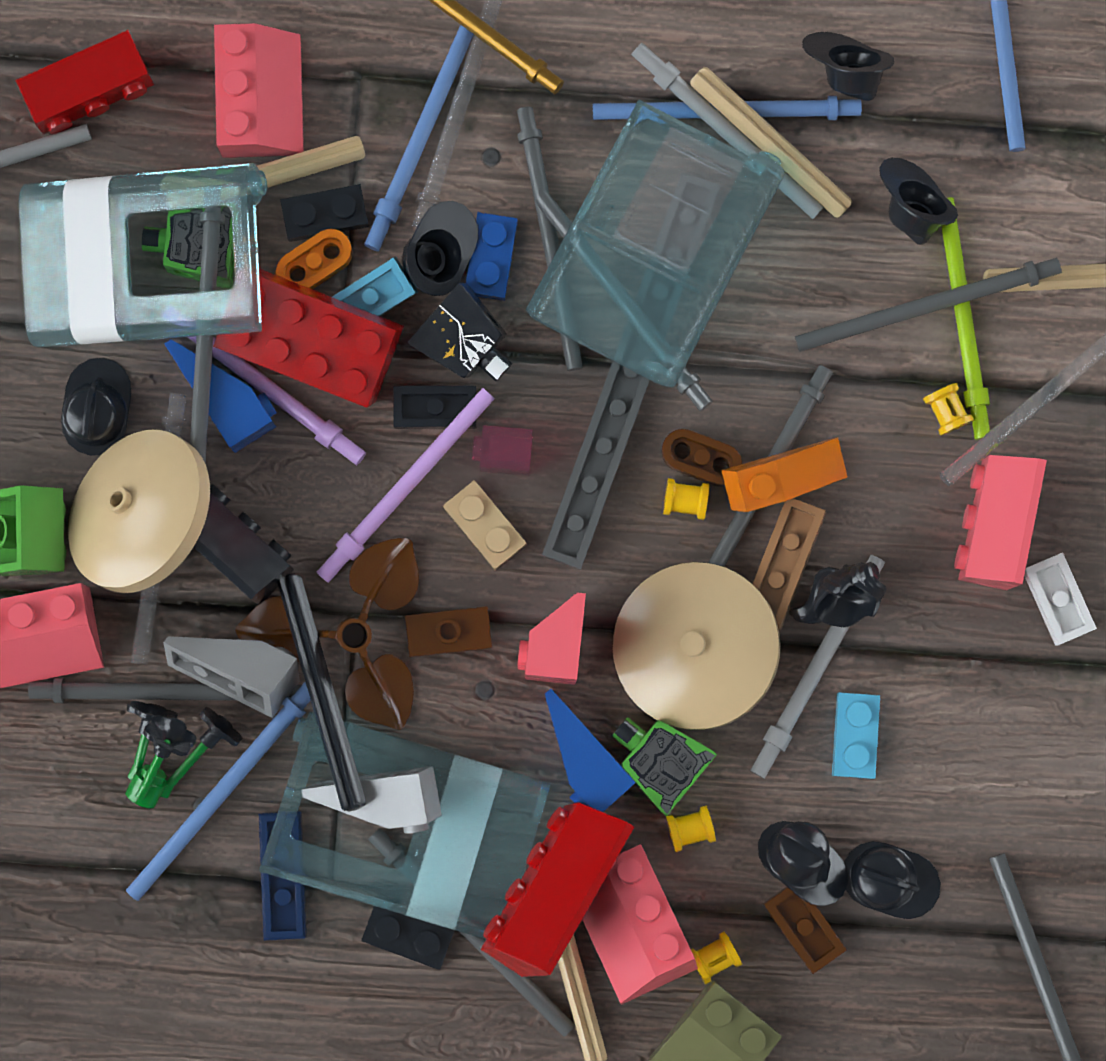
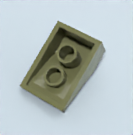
[647,979,782,1061]

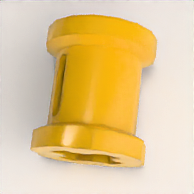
[923,383,974,436]
[663,478,709,520]
[666,806,716,852]
[691,931,743,985]

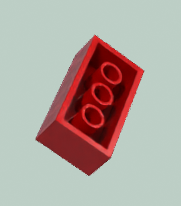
[213,265,404,408]

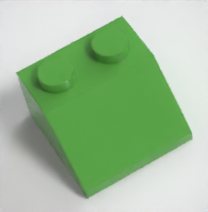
[0,485,66,576]

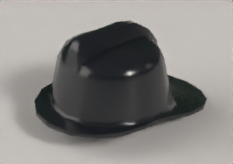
[802,32,894,101]
[879,157,958,245]
[402,201,478,296]
[61,358,131,456]
[758,821,848,906]
[844,841,941,919]

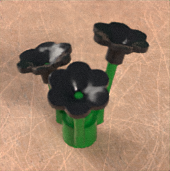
[125,701,243,809]

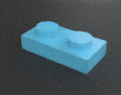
[332,257,418,316]
[832,692,880,779]

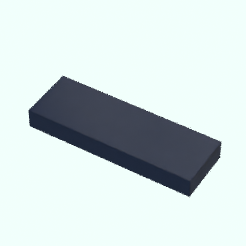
[259,811,307,941]

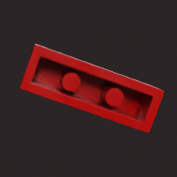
[15,30,154,134]

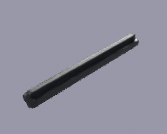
[278,573,366,812]

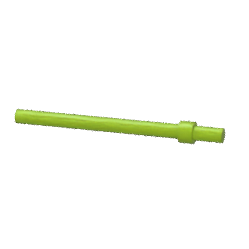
[941,197,991,440]

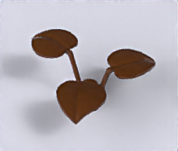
[235,538,419,730]

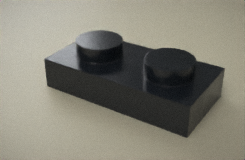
[280,184,369,242]
[393,386,477,429]
[361,901,455,970]

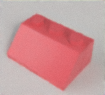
[214,23,304,158]
[954,455,1047,590]
[0,583,105,689]
[517,593,586,685]
[582,844,698,1005]

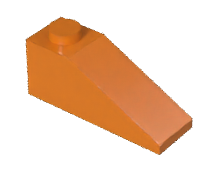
[721,437,848,512]

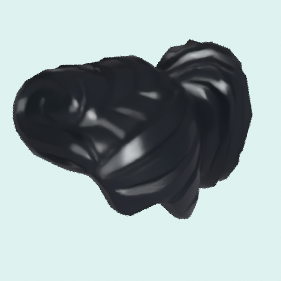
[789,562,887,627]

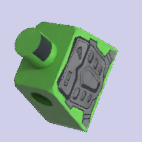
[142,203,240,289]
[612,717,717,816]

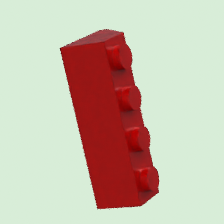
[480,802,634,977]

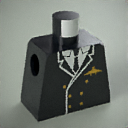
[408,283,512,382]

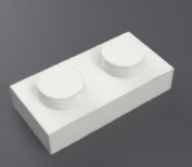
[1024,552,1097,646]

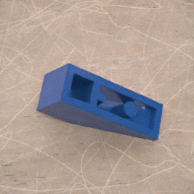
[164,339,277,453]
[545,689,636,812]

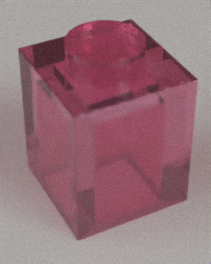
[472,426,533,476]

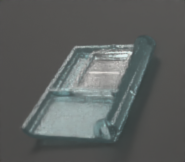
[526,100,785,387]

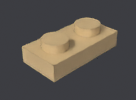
[443,480,527,571]

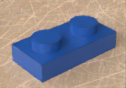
[466,212,518,301]

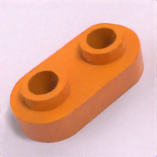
[276,229,352,289]

